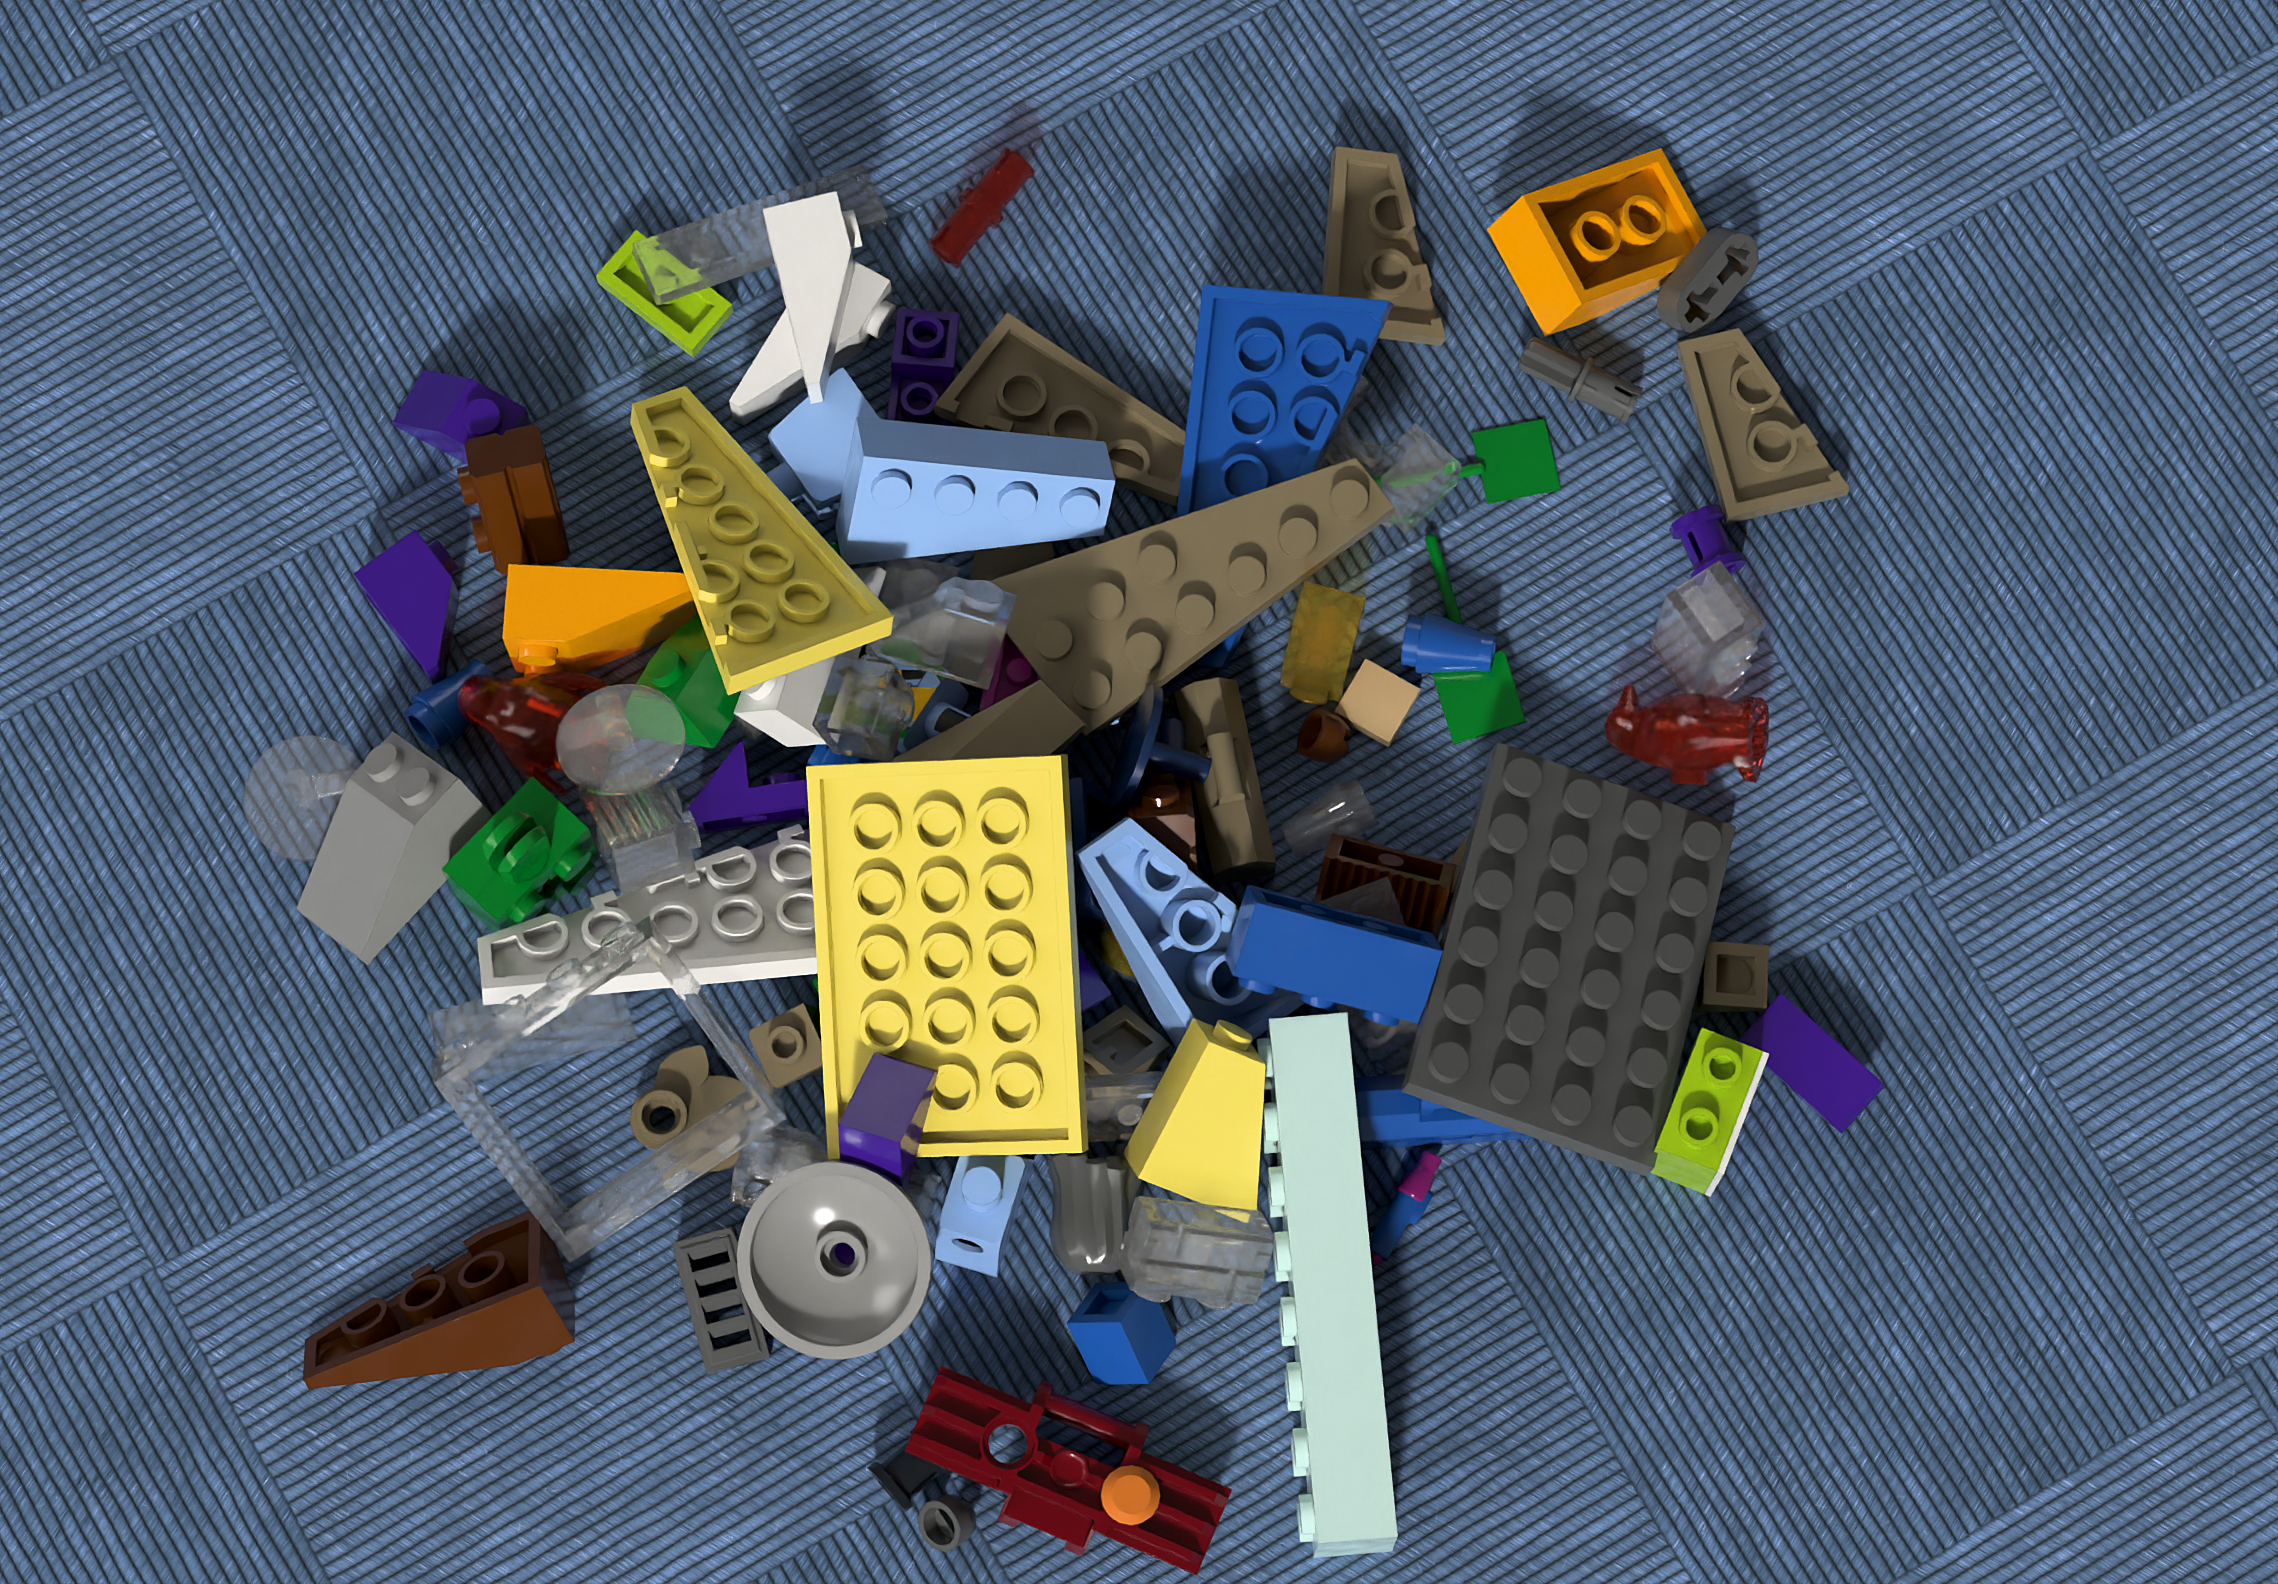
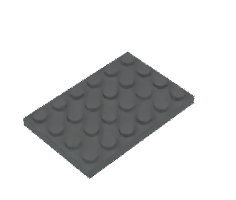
[1401,742,1736,1176]

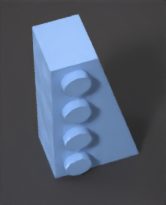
[835,417,1115,565]

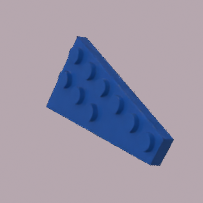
[1176,284,1394,670]

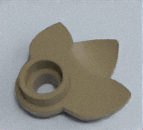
[630,1045,757,1172]

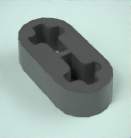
[1657,227,1759,334]

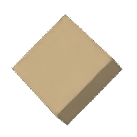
[1334,658,1421,748]

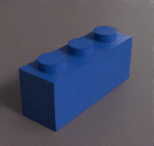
[1225,885,1443,1026]

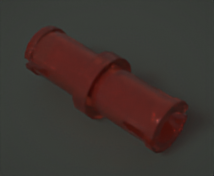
[927,147,1035,268]

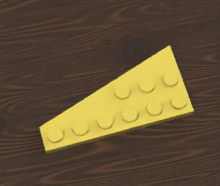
[630,386,894,695]

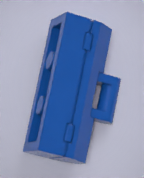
[1354,1074,1536,1150]

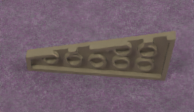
[973,458,1395,741]

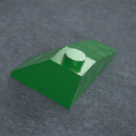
[618,541,840,749]

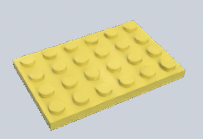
[806,754,1089,1159]

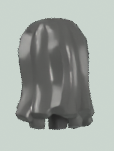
[1047,1144,1142,1275]

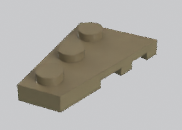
[1322,146,1447,346]
[1676,328,1850,525]

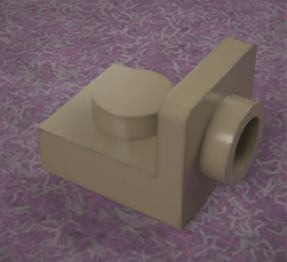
[749,1003,823,1089]
[1082,1004,1171,1118]

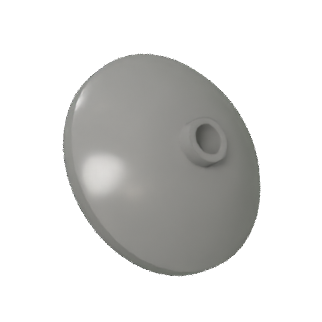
[737,1161,934,1359]

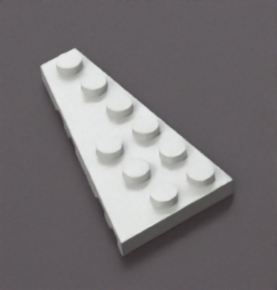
[477,824,818,1005]

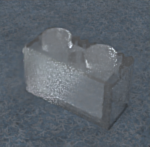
[578,763,701,895]

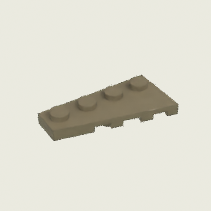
[934,312,1186,506]

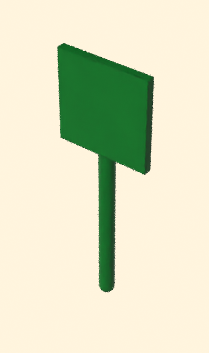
[1375,419,1561,504]
[1425,534,1526,745]

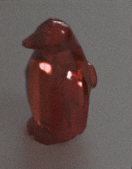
[457,670,623,796]
[1604,685,1769,785]

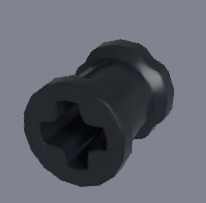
[868,1427,952,1512]

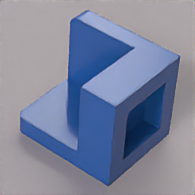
[1067,1281,1176,1385]

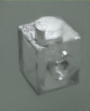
[812,654,915,762]

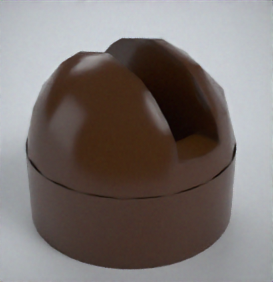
[1297,708,1352,763]

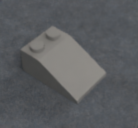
[296,732,493,965]

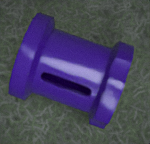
[1669,504,1746,587]

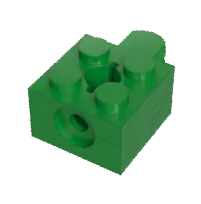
[441,776,600,933]

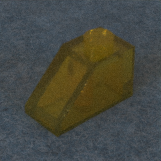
[1280,581,1366,705]

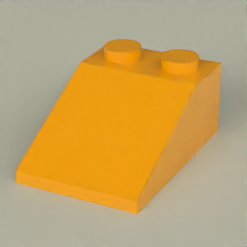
[1487,148,1707,337]
[502,564,698,683]

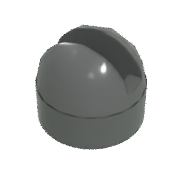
[918,1494,976,1552]

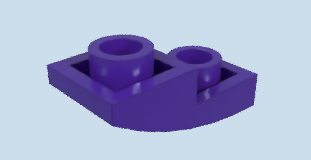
[886,308,960,426]
[1738,994,1885,1134]

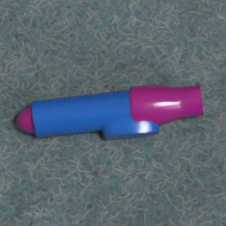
[1369,1150,1442,1267]

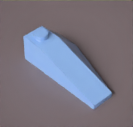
[1074,817,1305,1049]

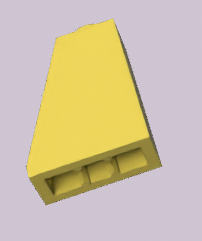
[1123,1018,1266,1223]

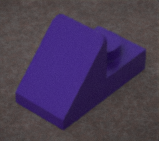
[687,740,809,836]

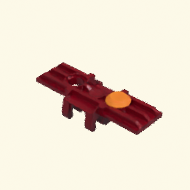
[905,1366,1232,1575]

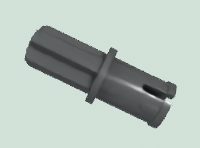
[1518,337,1643,424]

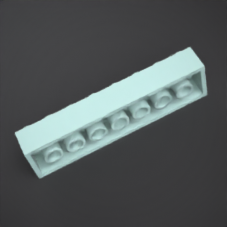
[1256,1012,1398,1558]

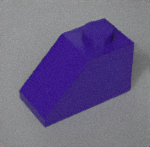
[392,370,531,465]
[353,529,460,685]

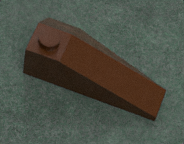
[303,1206,575,1389]

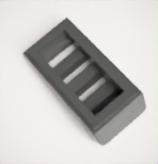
[672,1227,770,1375]

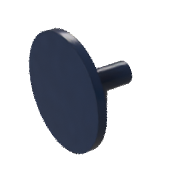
[1109,685,1212,811]

